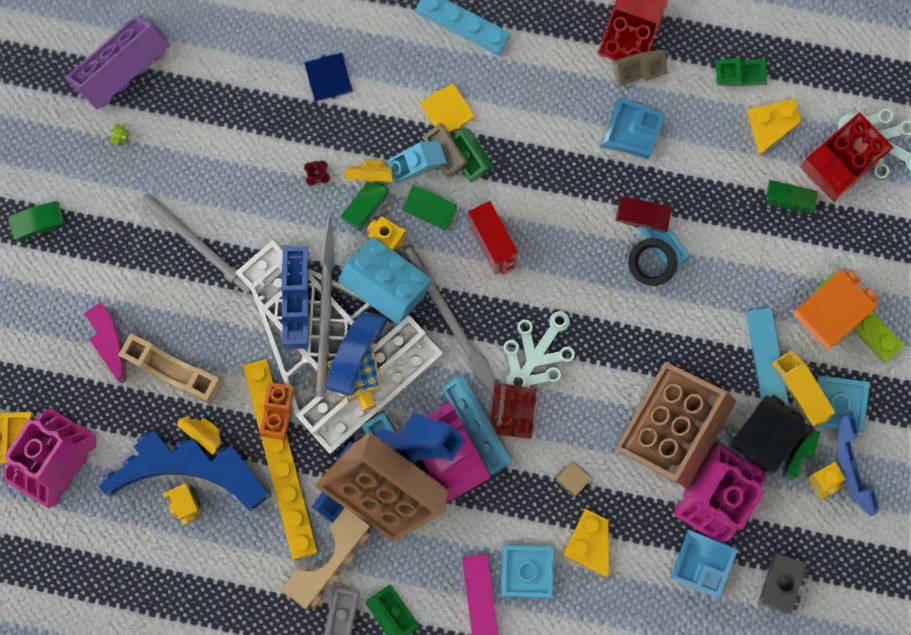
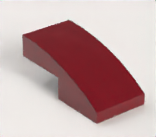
[615,197,672,233]

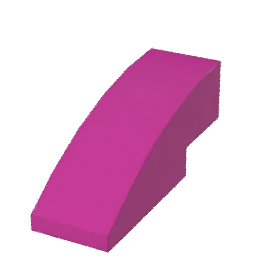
[84,302,126,384]

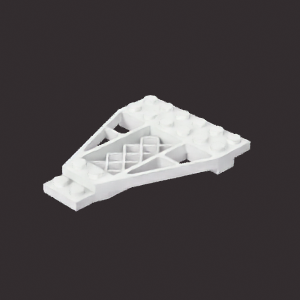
[235,240,443,455]

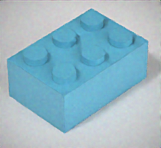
[338,237,433,325]

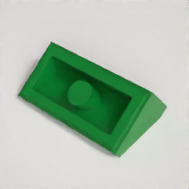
[452,128,495,182]
[764,180,818,215]
[340,182,389,232]
[402,185,457,231]
[365,585,420,635]

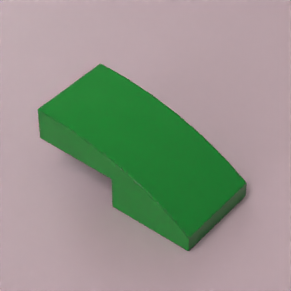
[715,58,767,86]
[8,201,65,241]
[783,430,820,481]

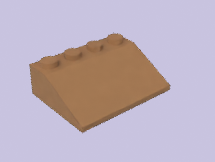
[615,362,737,489]
[315,433,449,542]

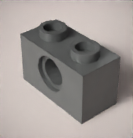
[758,553,808,614]

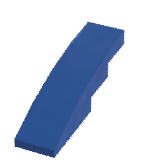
[281,246,309,349]

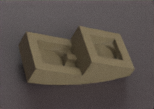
[613,50,668,86]

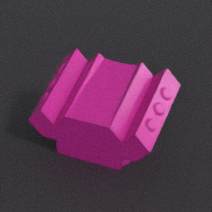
[422,402,491,504]
[3,408,96,509]
[674,443,766,543]

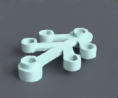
[838,109,911,179]
[504,311,575,395]

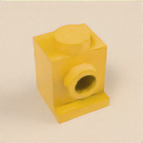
[367,216,407,253]
[808,462,846,500]
[162,483,201,525]

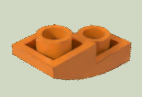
[259,382,294,440]

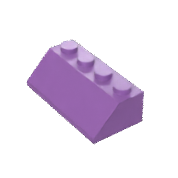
[65,15,169,110]

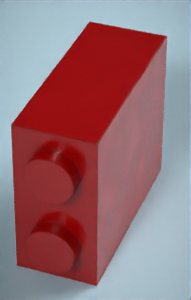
[468,201,518,275]

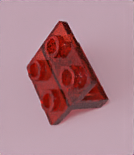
[490,384,536,439]

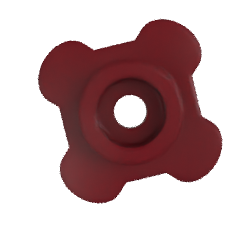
[304,160,330,186]

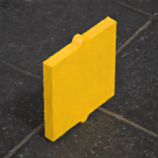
[419,83,475,133]

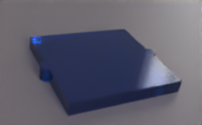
[304,52,353,102]

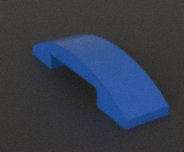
[325,311,388,396]
[838,411,880,516]

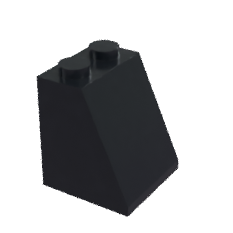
[728,395,808,475]

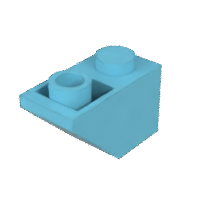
[387,140,447,183]

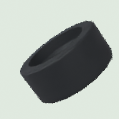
[628,238,678,286]

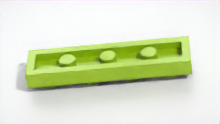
[815,272,904,363]

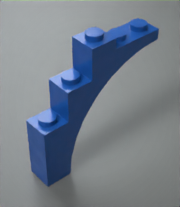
[312,413,466,523]
[98,430,271,512]

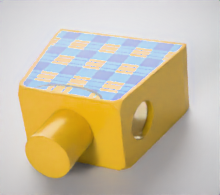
[327,346,382,412]

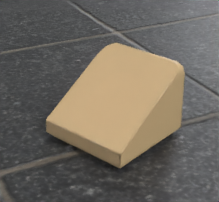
[556,462,592,497]

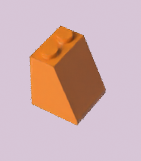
[792,267,880,351]

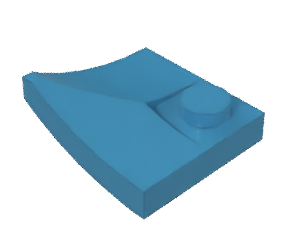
[600,97,665,160]
[670,529,738,598]

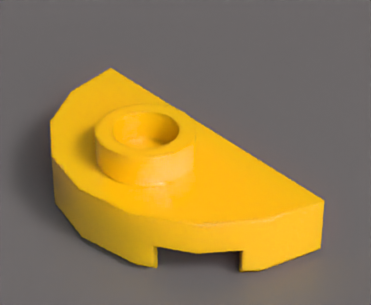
[345,160,393,182]
[177,416,221,455]

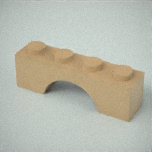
[118,333,223,405]
[281,508,371,610]

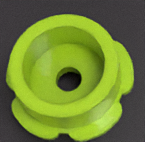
[109,124,129,147]

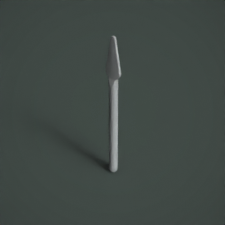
[316,217,334,397]
[404,247,502,401]

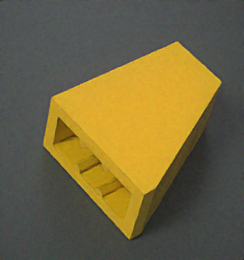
[771,350,835,426]

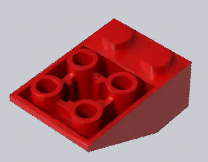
[597,0,669,61]
[800,112,894,202]

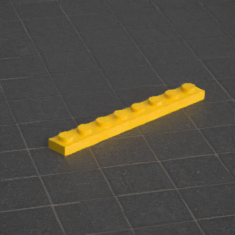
[243,359,318,560]

